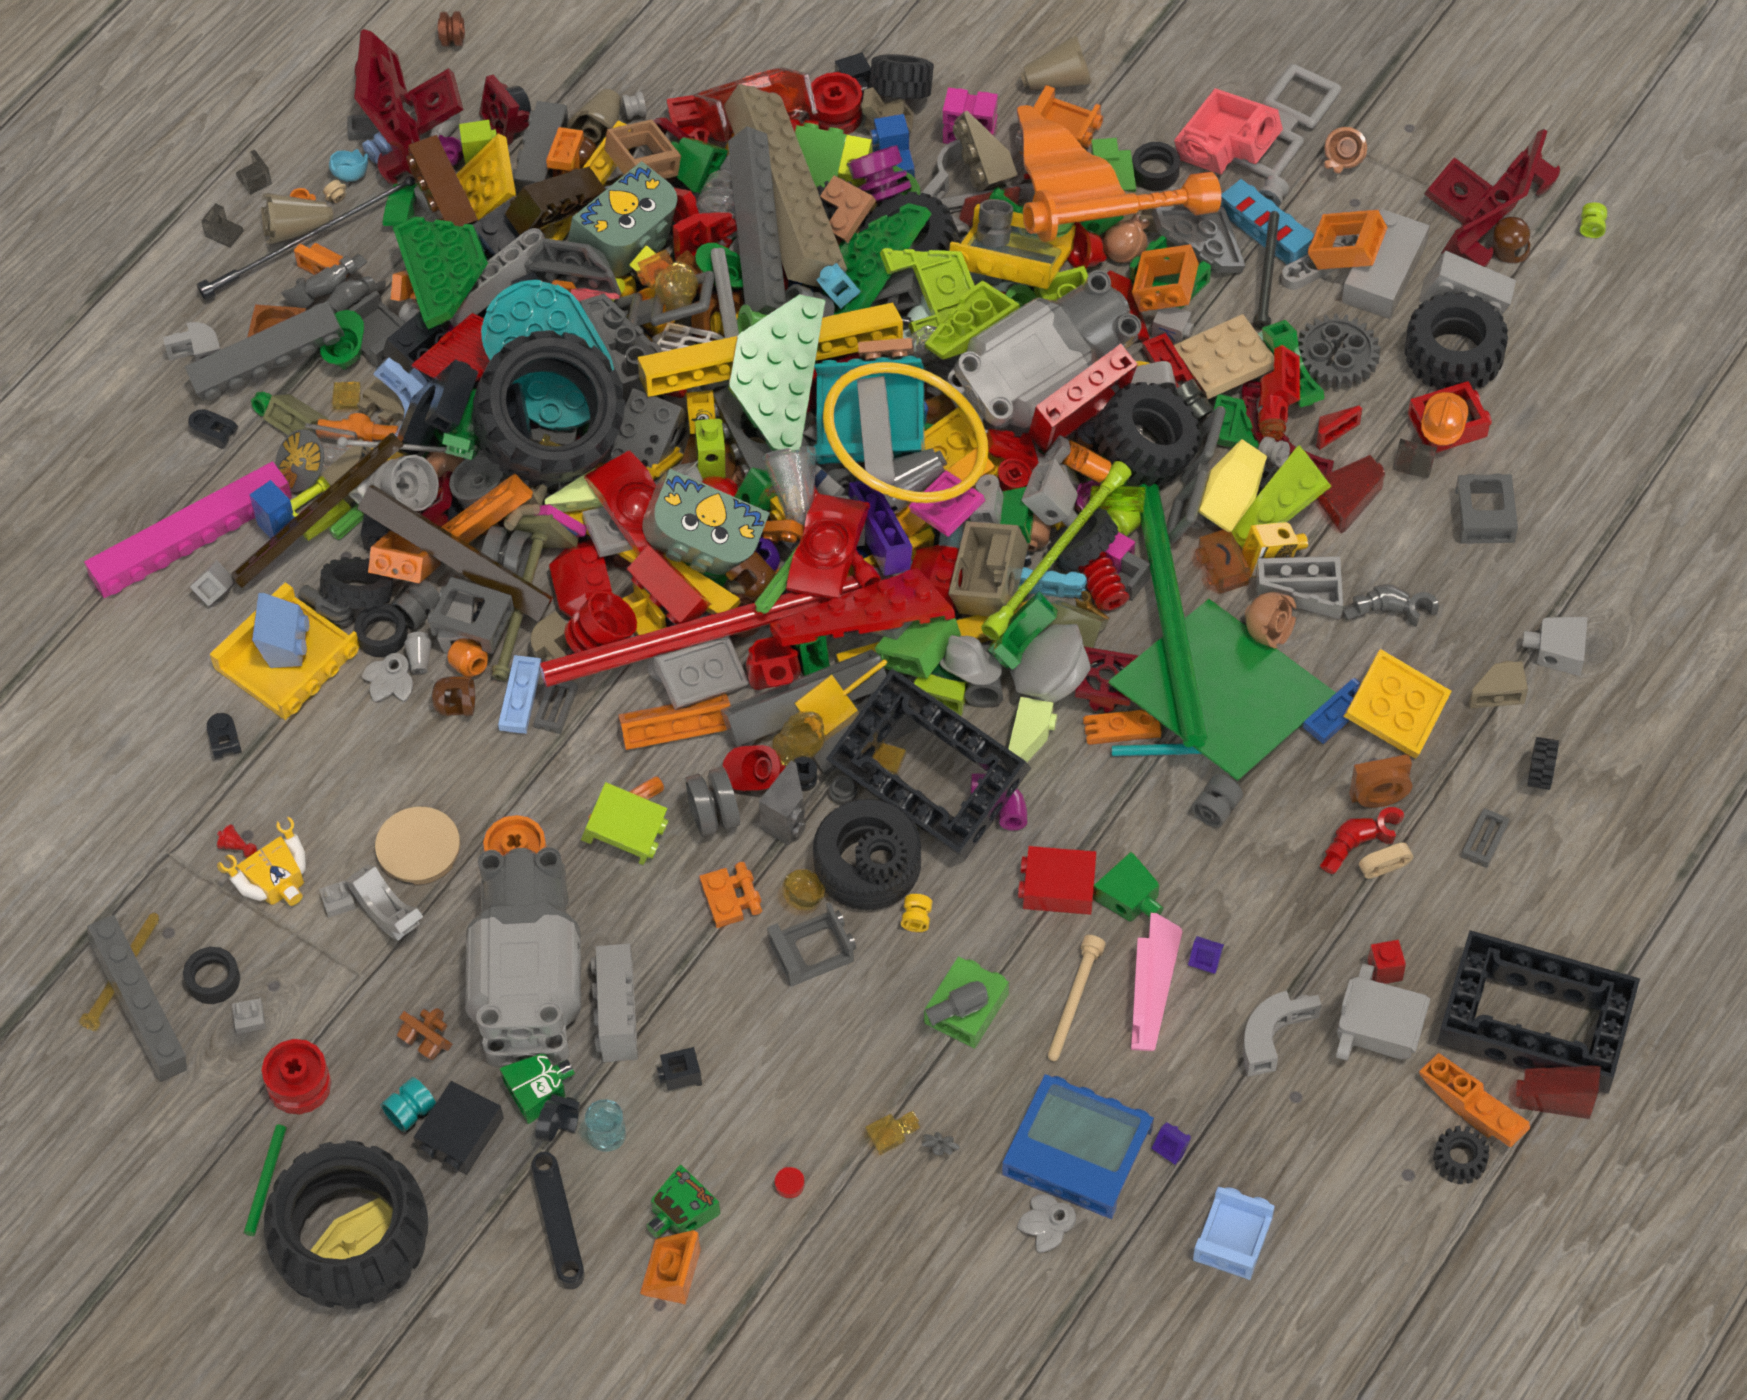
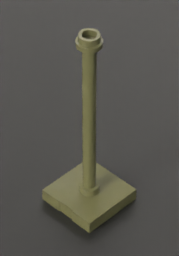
[491,514,579,681]

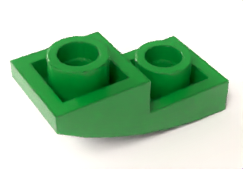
[382,184,418,227]

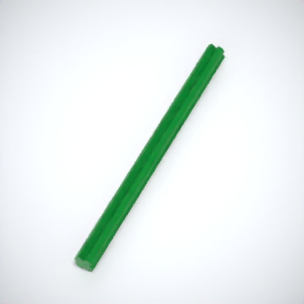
[1136,484,1208,748]

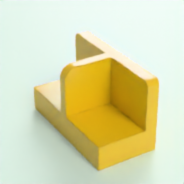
[622,583,666,636]

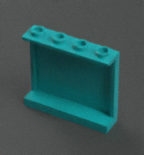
[814,356,925,464]

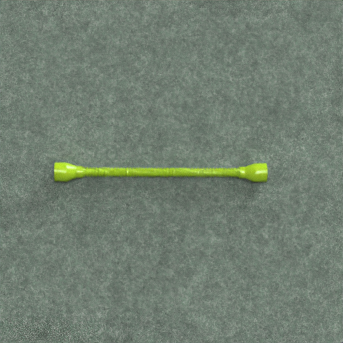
[981,461,1131,640]

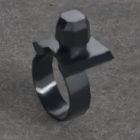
[535,1094,580,1143]

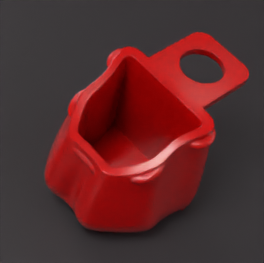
[745,636,801,690]

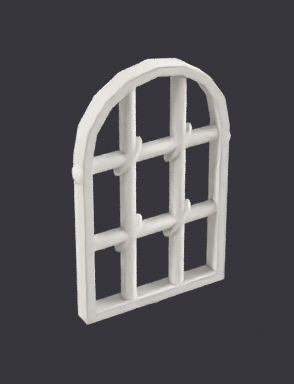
[657,322,725,352]

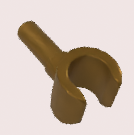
[1075,591,1110,621]

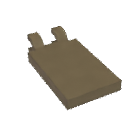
[357,378,404,426]

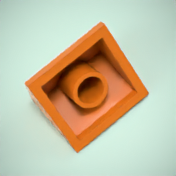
[640,1230,701,1305]

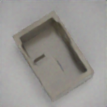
[949,521,1028,616]

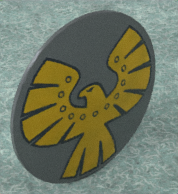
[275,429,324,493]

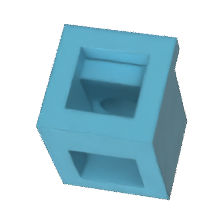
[817,263,861,309]

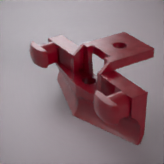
[354,29,464,185]
[1424,129,1560,267]

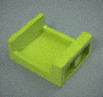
[581,782,669,865]

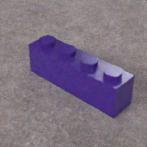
[848,481,912,576]

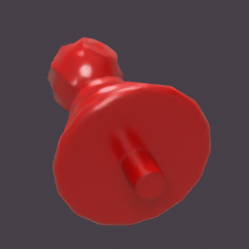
[217,824,258,858]

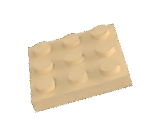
[1174,314,1274,399]

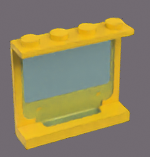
[950,204,1076,289]

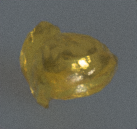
[655,261,698,312]
[772,711,825,766]

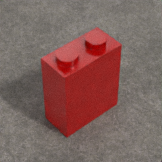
[1018,846,1097,915]

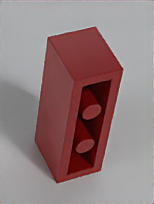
[627,545,711,625]

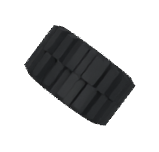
[869,54,934,99]

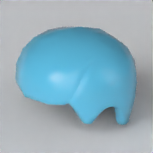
[329,149,368,182]

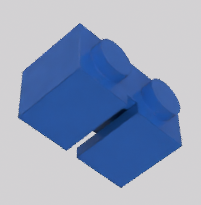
[249,480,295,539]

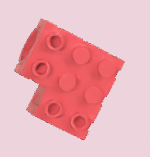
[1174,88,1283,175]

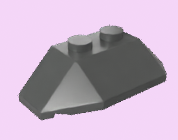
[524,238,621,296]

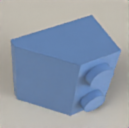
[252,593,310,668]

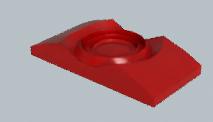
[584,450,664,556]
[786,493,870,599]

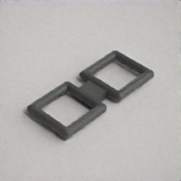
[614,271,714,327]
[1167,406,1226,547]

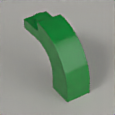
[1262,319,1325,407]
[442,389,481,460]
[988,591,1058,670]

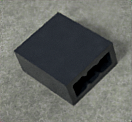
[414,1081,504,1175]

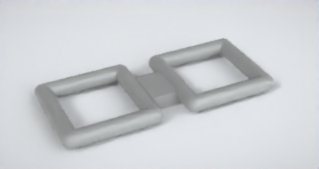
[1232,64,1341,178]

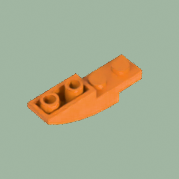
[1419,1053,1530,1148]

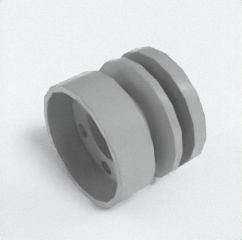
[366,455,439,512]

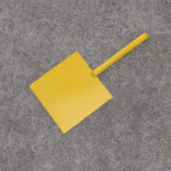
[795,660,887,739]

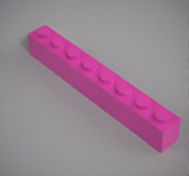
[84,461,292,598]

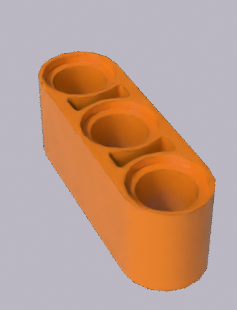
[1061,440,1111,483]

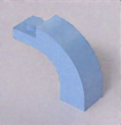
[373,358,428,436]

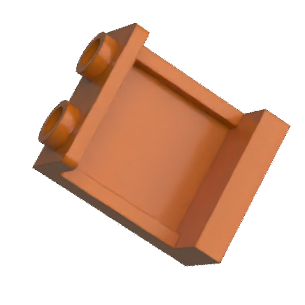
[1033,85,1103,148]

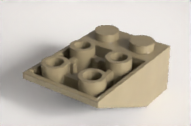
[953,111,1017,192]

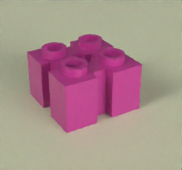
[943,87,998,144]

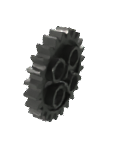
[1298,314,1381,389]

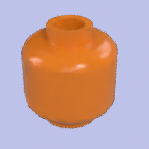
[447,638,488,677]

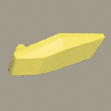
[1198,439,1267,533]
[310,1198,393,1259]

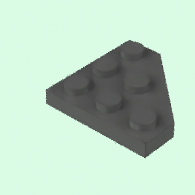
[1152,207,1245,273]

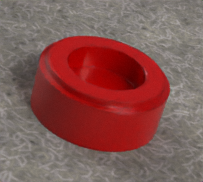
[775,1167,805,1198]

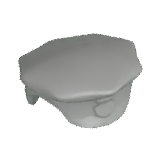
[1010,624,1091,703]

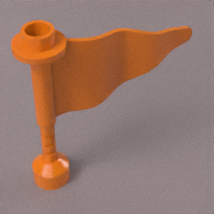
[1017,105,1221,243]

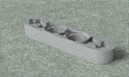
[1281,234,1359,290]

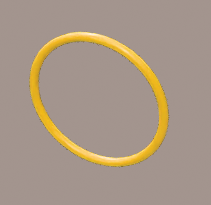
[823,362,988,503]

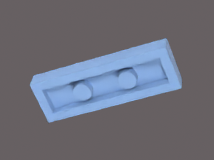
[498,655,542,734]

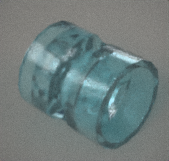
[585,1099,626,1152]

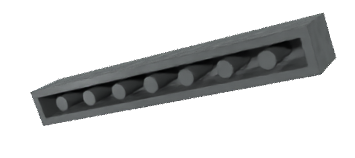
[728,126,786,315]

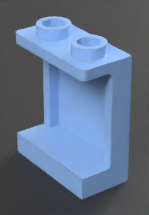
[1193,1187,1275,1280]

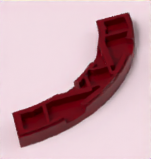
[1242,380,1334,483]

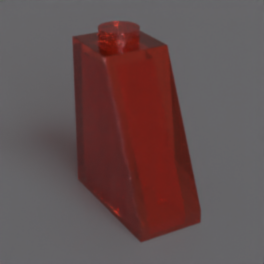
[1316,455,1385,533]
[1515,1066,1601,1119]

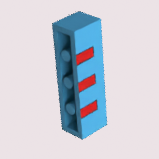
[1220,179,1314,265]

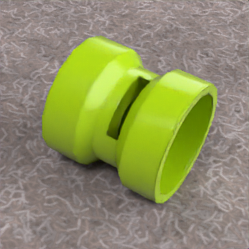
[1580,202,1608,239]

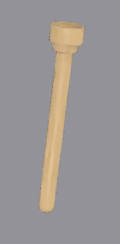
[1048,935,1106,1061]

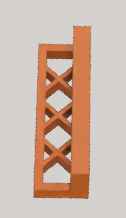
[442,473,533,544]
[618,694,731,750]

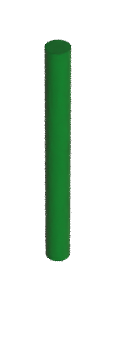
[244,1124,287,1236]

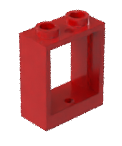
[1408,381,1492,455]

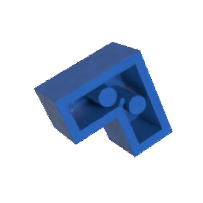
[870,114,915,178]

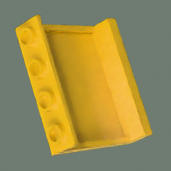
[210,582,360,720]

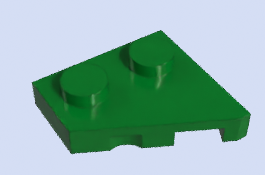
[1207,394,1259,449]

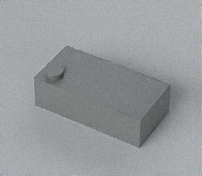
[1342,209,1430,319]

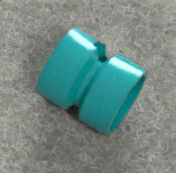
[380,1077,436,1132]

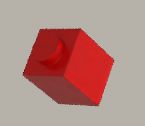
[1367,940,1406,984]

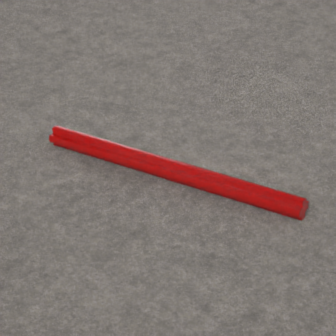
[539,575,860,687]

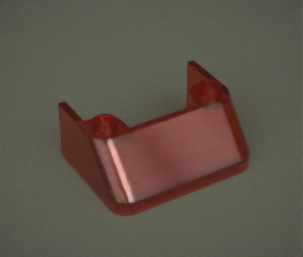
[693,67,817,142]

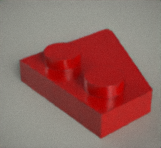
[986,429,1039,470]

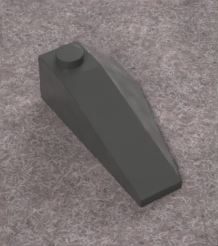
[580,294,663,400]

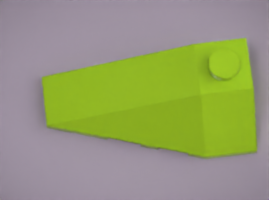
[925,281,1020,359]

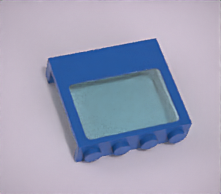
[1002,1074,1154,1219]

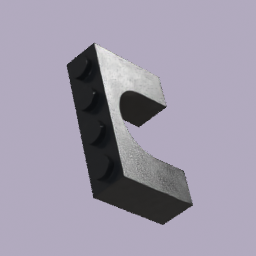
[397,359,478,457]

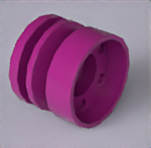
[847,145,911,203]

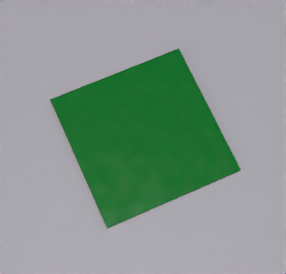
[1108,599,1336,781]

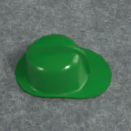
[695,243,743,292]
[320,310,364,370]

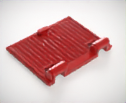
[411,313,490,382]

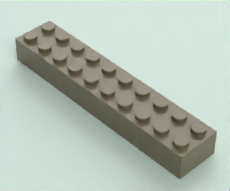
[724,84,847,288]

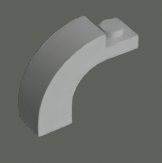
[344,865,423,941]
[1242,991,1321,1077]

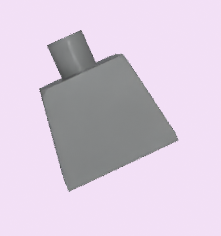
[1022,459,1078,527]
[1522,617,1588,676]

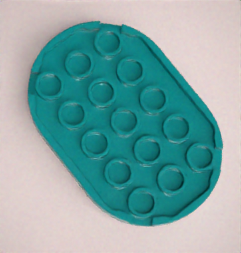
[481,280,614,430]

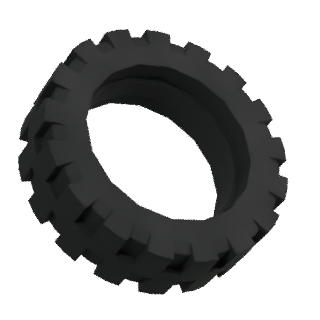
[1047,508,1118,571]
[320,557,393,609]

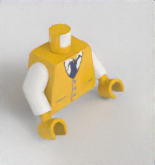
[217,817,306,906]

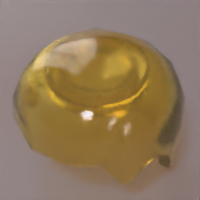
[782,869,825,911]

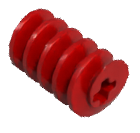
[1078,551,1130,611]

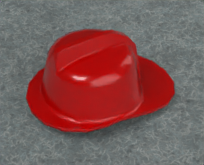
[1067,222,1107,269]
[722,745,786,791]

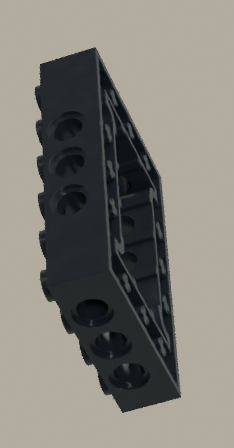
[826,669,1031,859]
[1437,930,1640,1094]

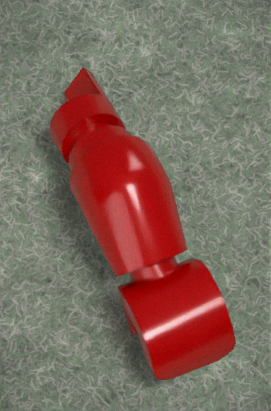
[1320,807,1405,874]

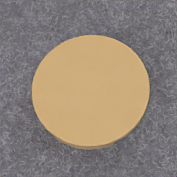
[375,807,461,885]

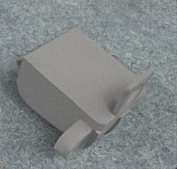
[1336,963,1430,1061]

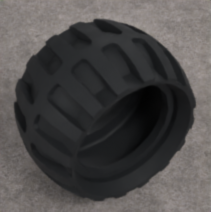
[264,1140,428,1309]

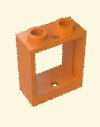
[1308,210,1388,270]
[1132,244,1199,312]
[368,530,441,583]

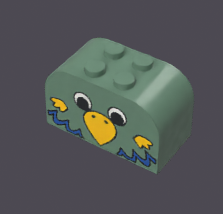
[568,161,677,277]
[642,469,769,575]

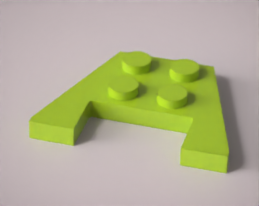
[880,248,975,347]

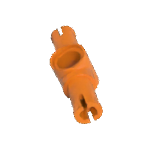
[317,413,398,447]

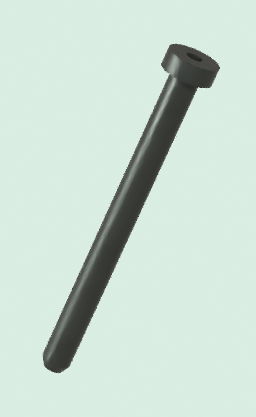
[1253,211,1280,328]

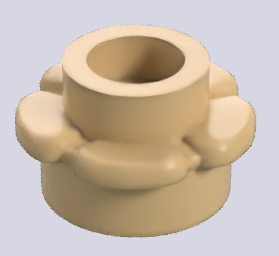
[323,180,346,203]

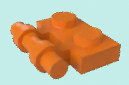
[699,862,762,928]

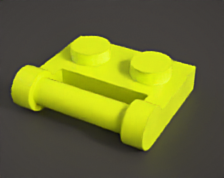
[290,476,350,541]

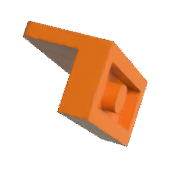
[294,243,349,277]

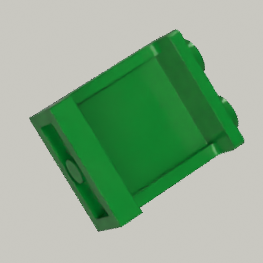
[1129,236,1211,309]

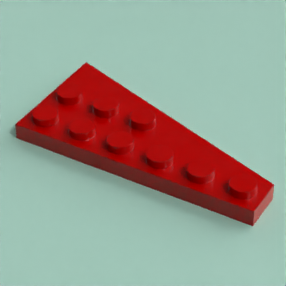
[770,568,955,647]

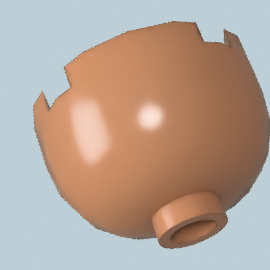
[1245,592,1296,648]

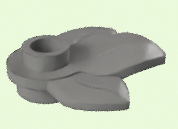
[362,653,413,702]
[1017,1194,1076,1253]

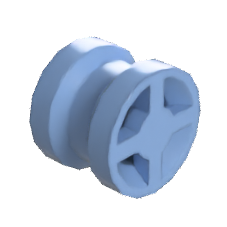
[362,132,393,164]

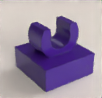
[1188,936,1224,974]
[1151,1122,1191,1165]

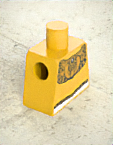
[1240,522,1308,578]

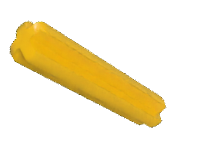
[647,447,683,480]

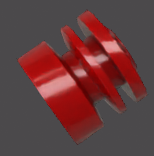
[564,591,638,653]

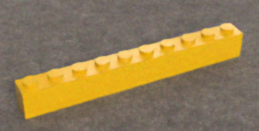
[638,303,903,397]

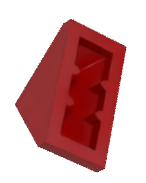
[1316,405,1362,450]

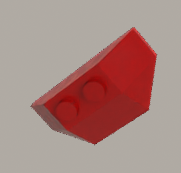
[549,539,612,618]
[910,541,963,613]

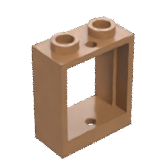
[604,119,681,179]

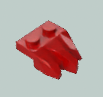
[666,91,724,143]
[673,212,737,260]

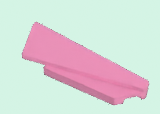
[1131,913,1182,1051]

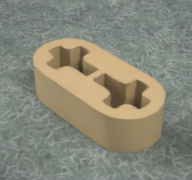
[1359,843,1413,879]

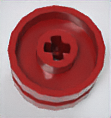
[807,72,863,135]
[261,1039,332,1115]

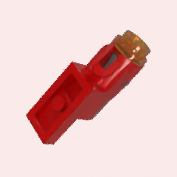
[1256,345,1300,440]

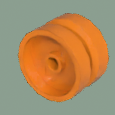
[483,815,547,855]

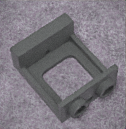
[1455,473,1518,544]
[428,577,514,654]
[767,902,856,987]

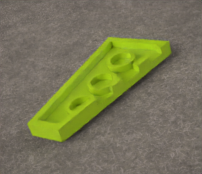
[1230,445,1331,549]

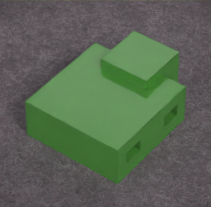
[1091,138,1136,192]

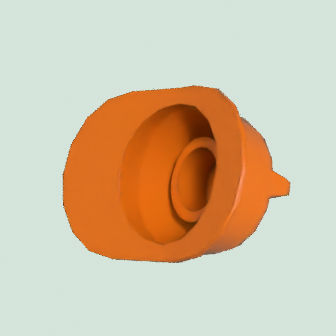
[1421,392,1468,445]

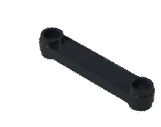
[531,1152,585,1289]

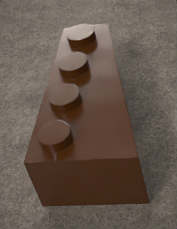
[406,135,478,227]

